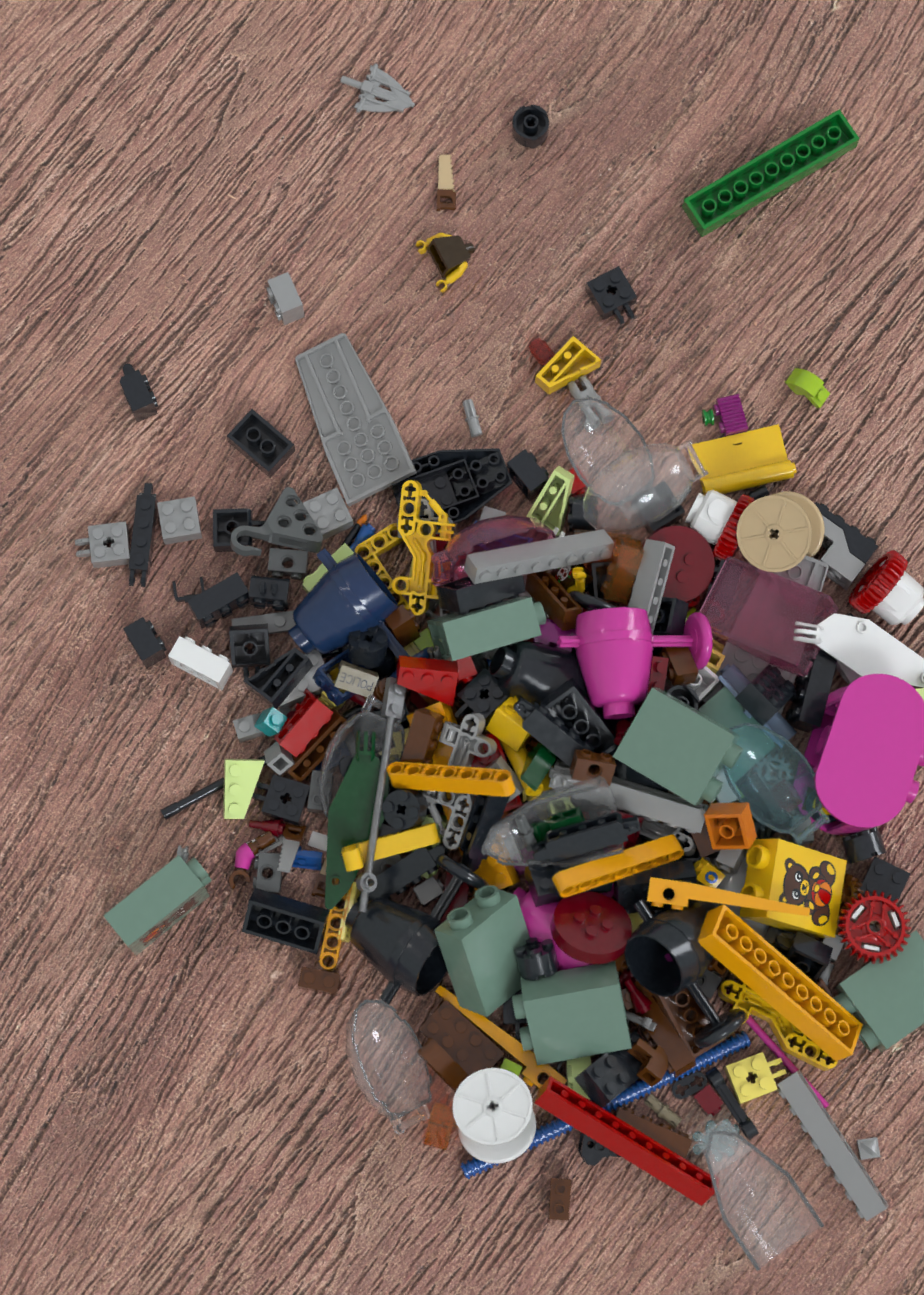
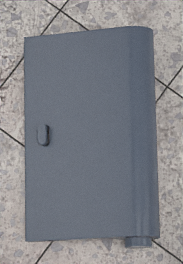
[718,664,797,747]

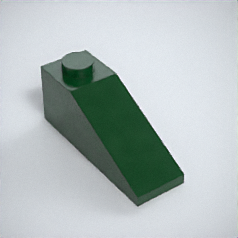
[520,742,557,791]

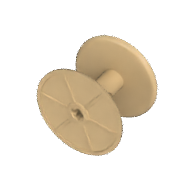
[737,491,825,572]

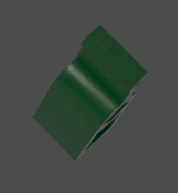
[531,806,585,843]

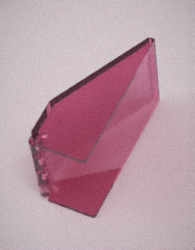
[700,556,839,677]

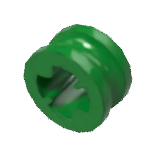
[702,409,714,426]

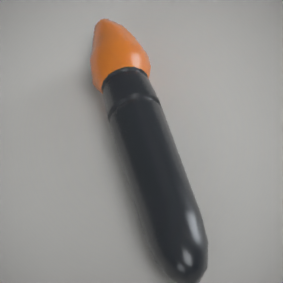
[340,514,367,547]

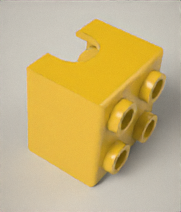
[486,696,533,752]

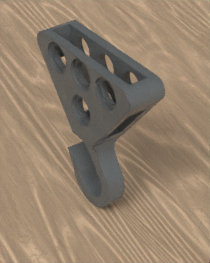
[230,487,323,556]

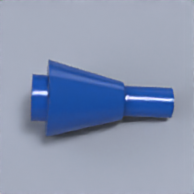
[349,523,377,553]

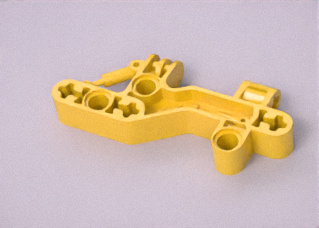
[392,480,455,615]
[718,980,838,1071]

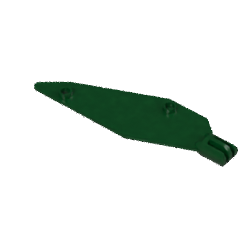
[325,730,389,909]

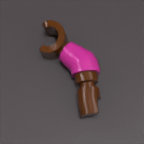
[228,831,276,890]

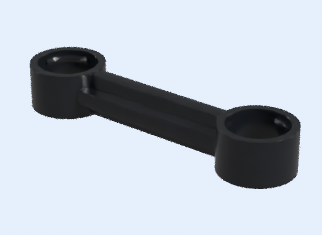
[705,1066,759,1140]

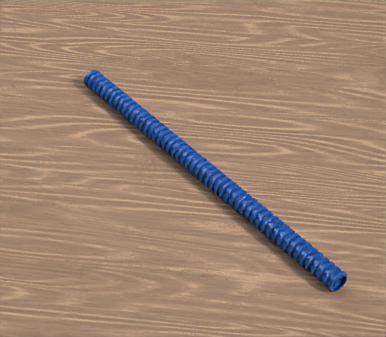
[461,1030,751,1180]

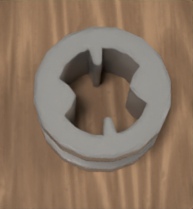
[177,846,189,863]

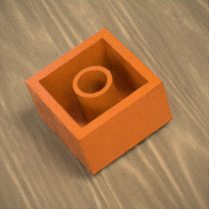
[704,802,757,850]

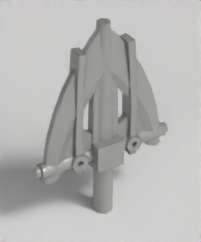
[340,64,415,113]

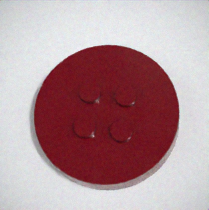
[636,526,715,602]
[550,891,632,964]

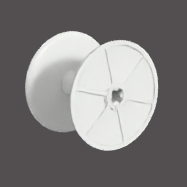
[453,1068,536,1164]

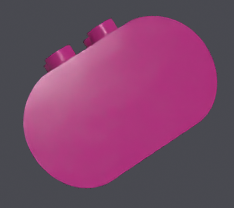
[794,674,924,836]

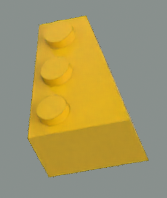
[535,336,601,394]

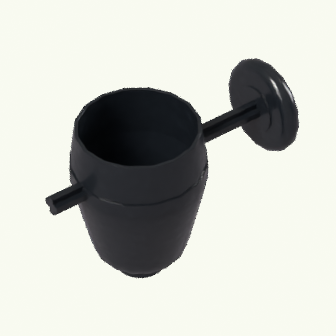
[489,591,618,707]
[345,854,489,1004]
[624,899,746,1048]

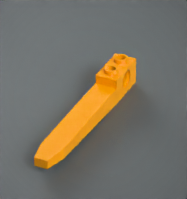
[647,877,810,916]
[435,985,567,1089]

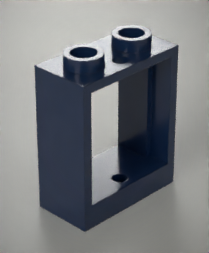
[312,649,371,706]

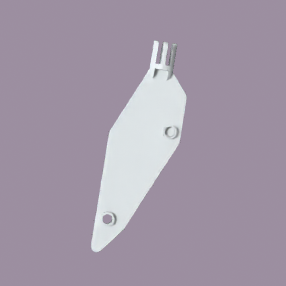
[793,613,924,688]

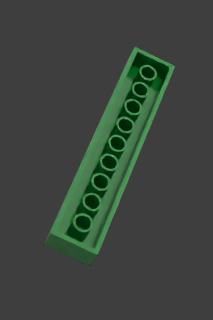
[682,109,860,237]

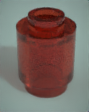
[528,338,555,366]

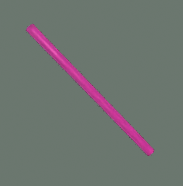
[717,988,829,1108]

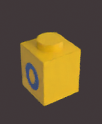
[694,857,726,888]

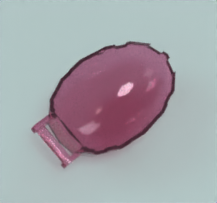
[431,515,556,586]

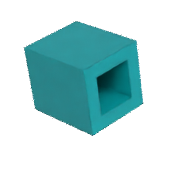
[254,707,288,737]

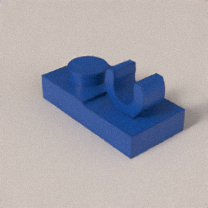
[292,846,323,871]

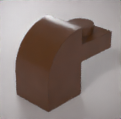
[627,1038,668,1087]

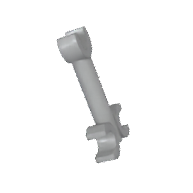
[548,767,601,791]
[625,1010,657,1031]

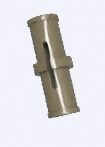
[644,1093,682,1129]

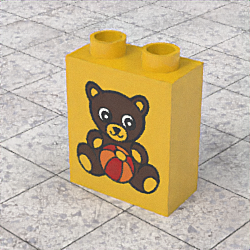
[739,839,847,938]

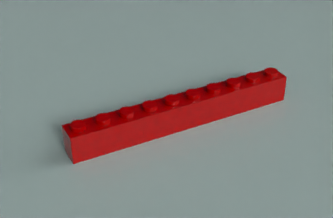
[534,1076,718,1206]

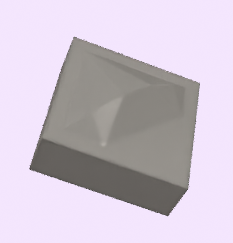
[857,1137,881,1160]

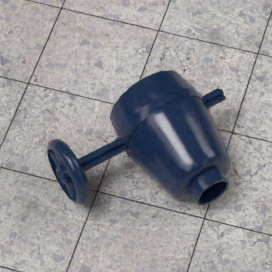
[288,548,430,678]

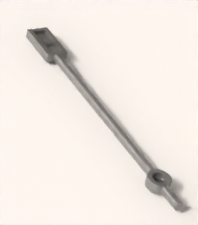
[356,677,406,913]

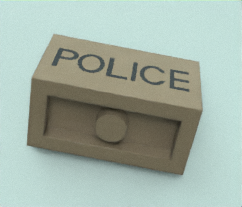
[334,660,379,698]

